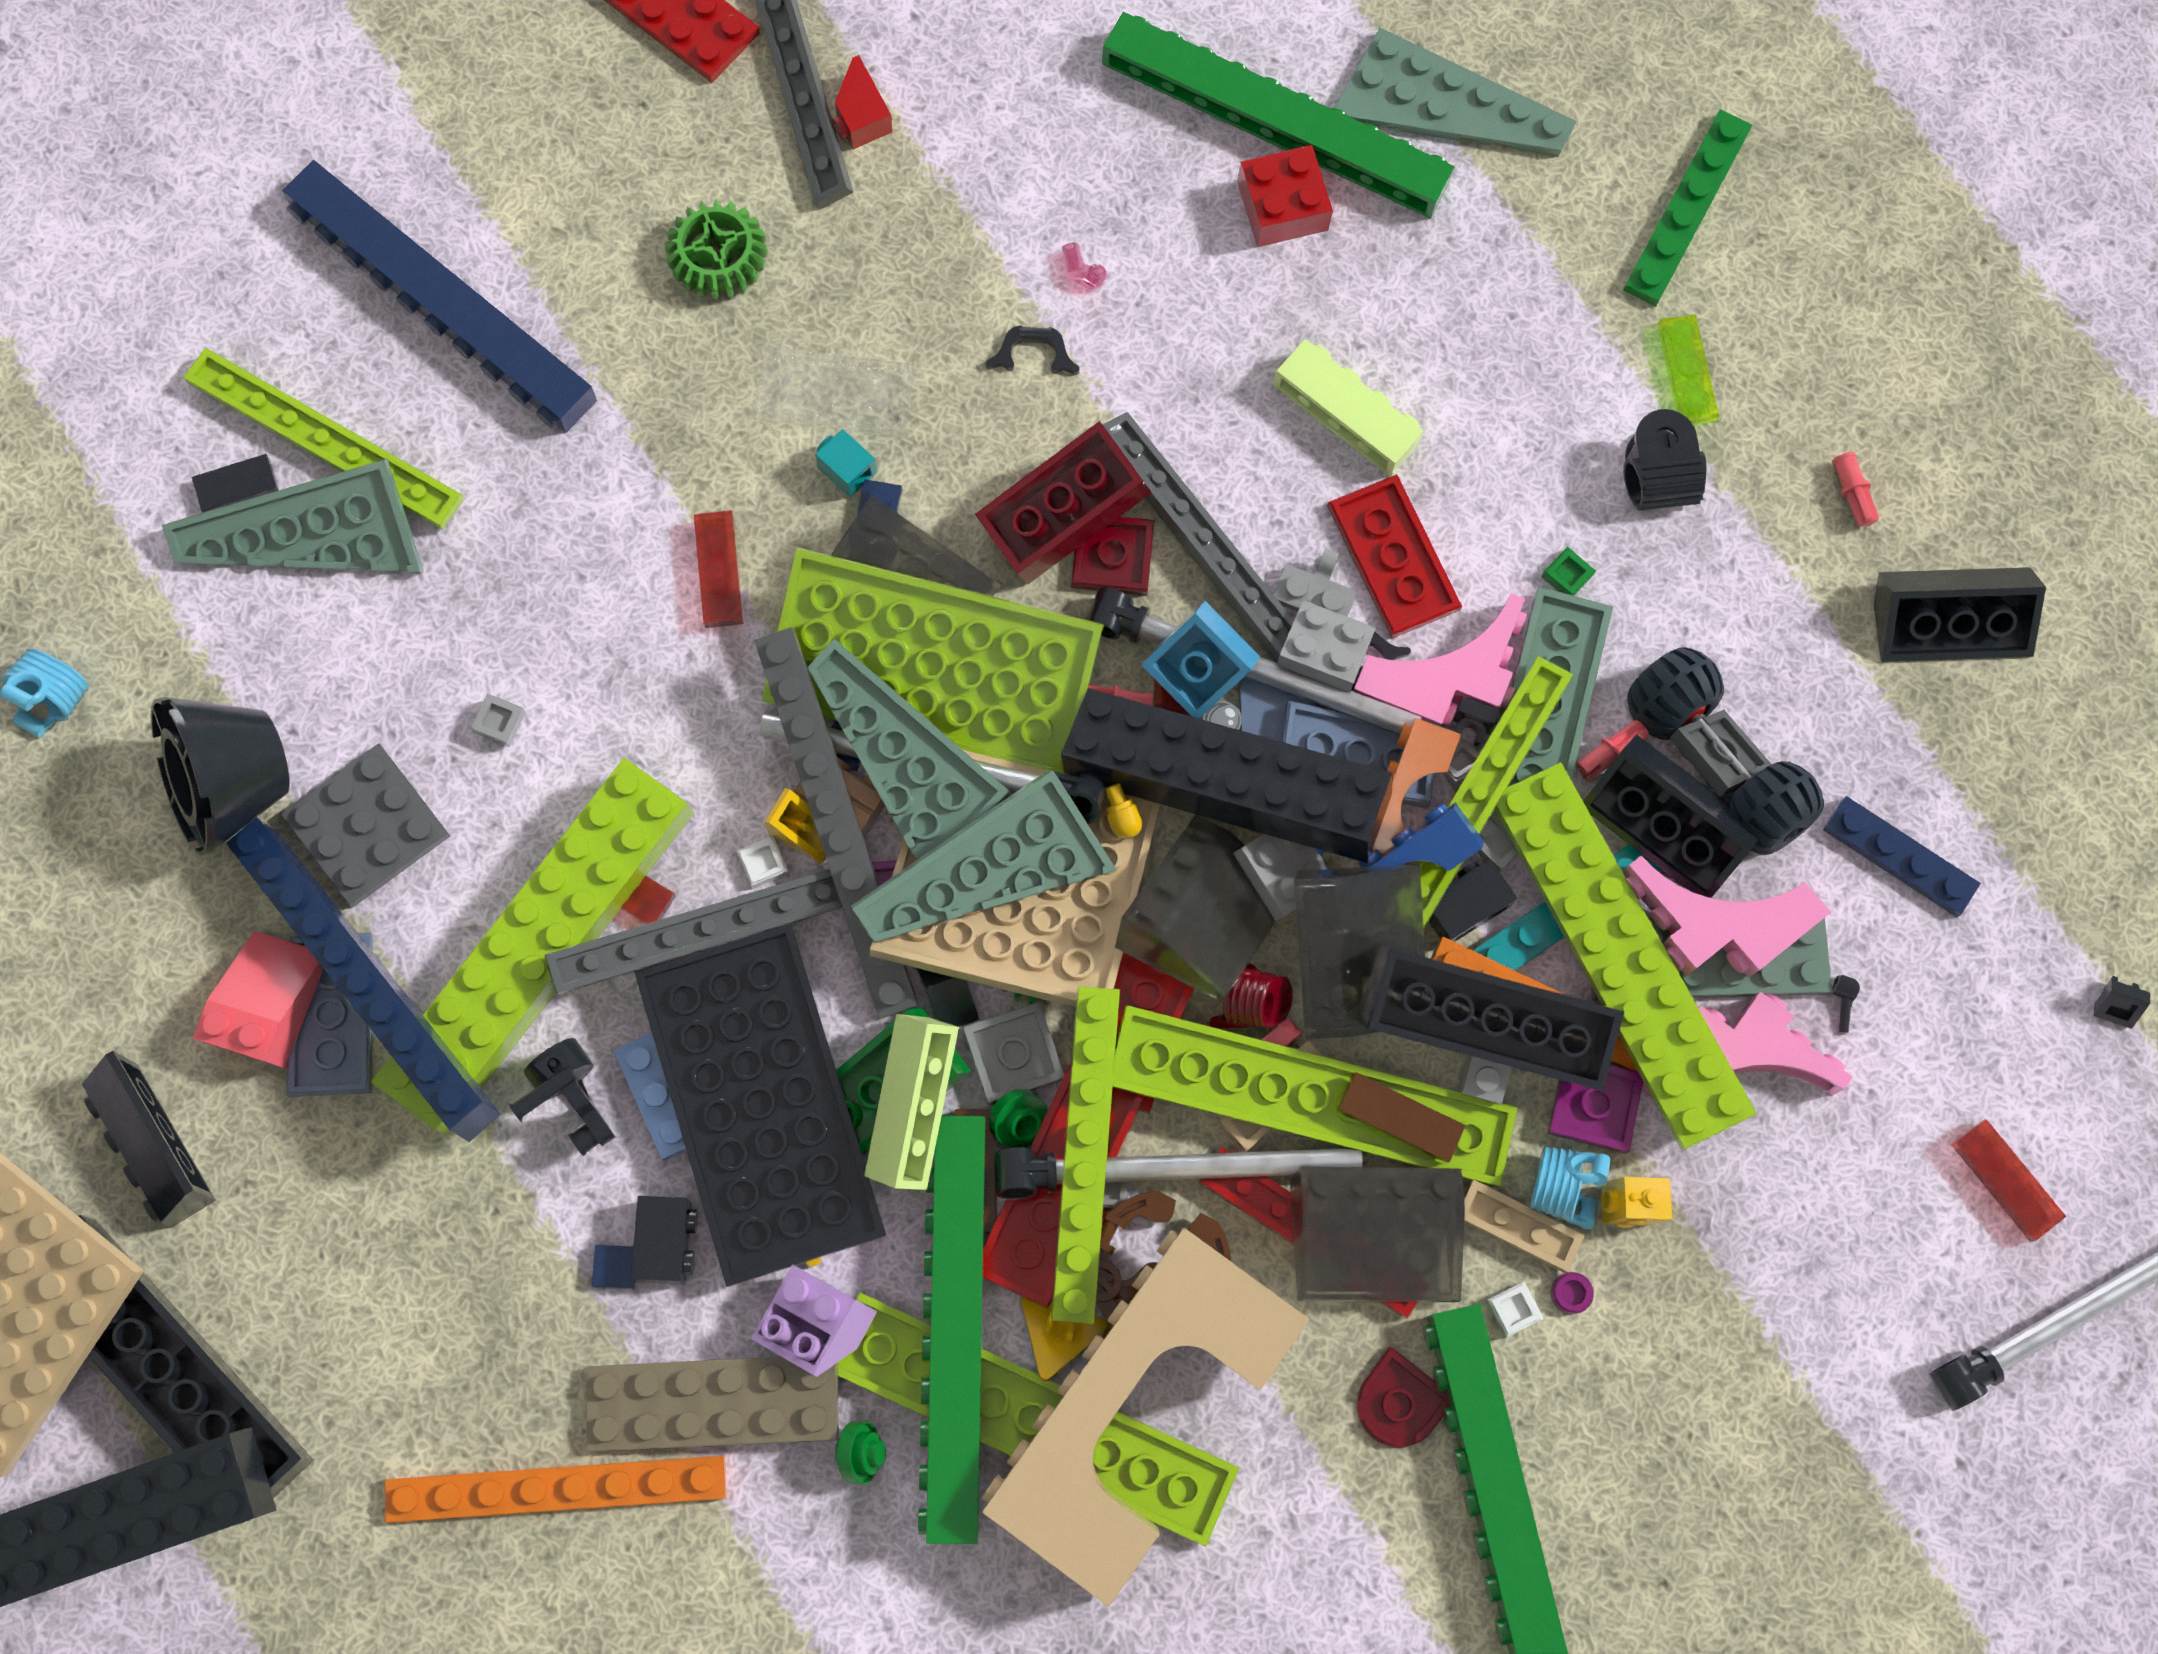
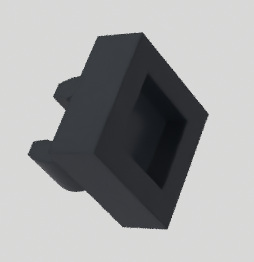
[1452,696,1500,747]
[2093,976,2150,1029]

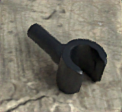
[1831,975,1860,1033]

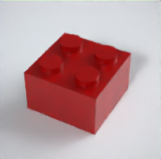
[1237,145,1333,247]

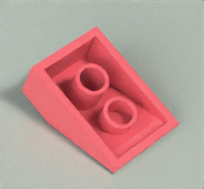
[193,931,323,1069]

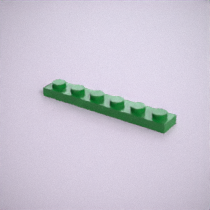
[1623,109,1753,307]

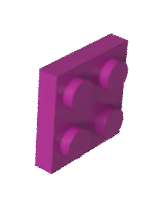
[1547,1065,1644,1154]

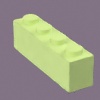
[1273,339,1424,477]
[864,1014,959,1190]

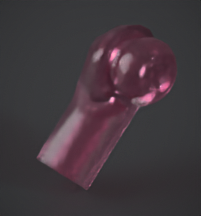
[1061,242,1107,289]

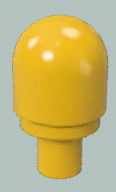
[1106,783,1142,839]

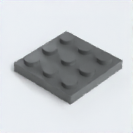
[281,743,450,908]

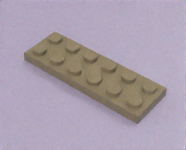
[587,1357,839,1452]

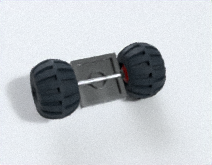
[1627,647,1824,855]

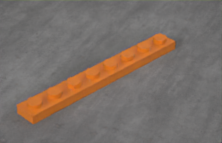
[385,1455,727,1523]

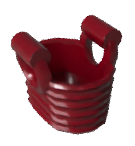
[1209,956,1293,1030]

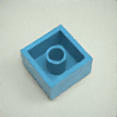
[1141,601,1260,719]

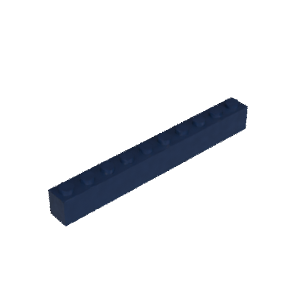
[282,159,597,433]
[226,817,501,1142]

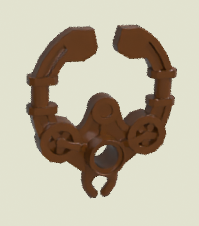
[1096,1191,1231,1339]

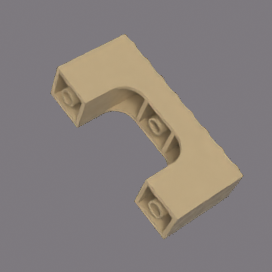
[981,1228,1310,1607]

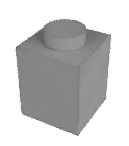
[1458,1055,1512,1104]

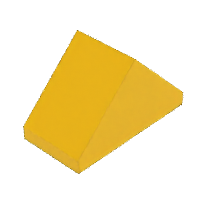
[765,788,826,864]

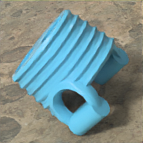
[0,649,89,738]
[1529,1146,1610,1230]

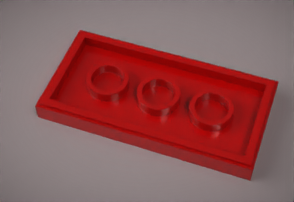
[1327,474,1463,639]

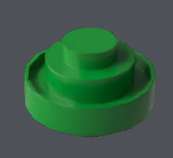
[989,1089,1048,1148]
[835,1421,886,1485]

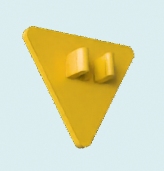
[1021,1297,1107,1382]

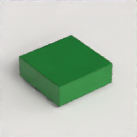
[1541,546,1596,596]

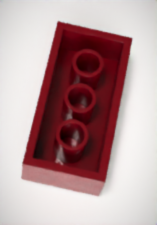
[975,421,1152,584]

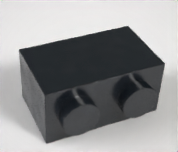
[1428,859,1517,942]
[631,1196,698,1285]

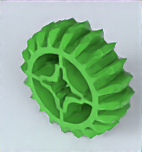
[665,198,768,301]

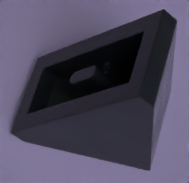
[916,968,979,1027]

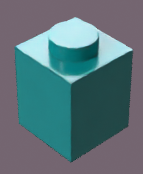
[815,429,877,498]

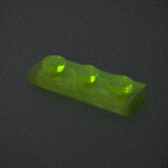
[1657,314,1720,425]

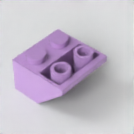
[751,1264,877,1377]

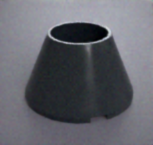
[150,697,290,855]

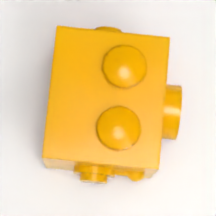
[1600,1177,1672,1228]

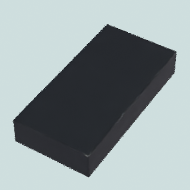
[191,454,279,513]

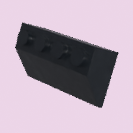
[1874,567,2046,662]
[1583,734,1760,898]
[82,1050,216,1227]

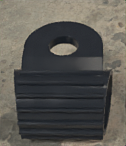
[1623,409,1707,511]

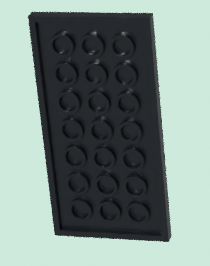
[634,923,887,1287]

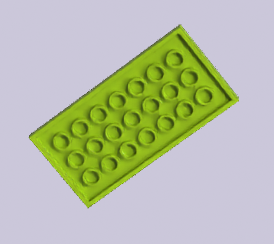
[762,548,1104,774]

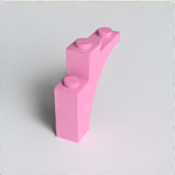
[1353,593,1527,727]
[1623,856,1831,978]
[1642,992,1853,1098]

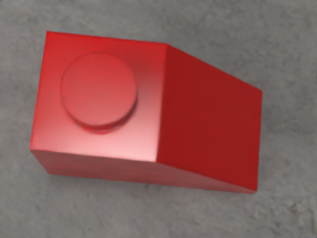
[832,55,893,150]

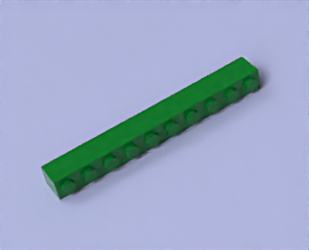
[1102,12,1455,219]
[918,1116,985,1544]
[1423,1304,1568,1654]

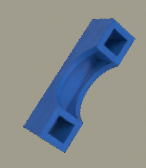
[1322,802,1484,939]

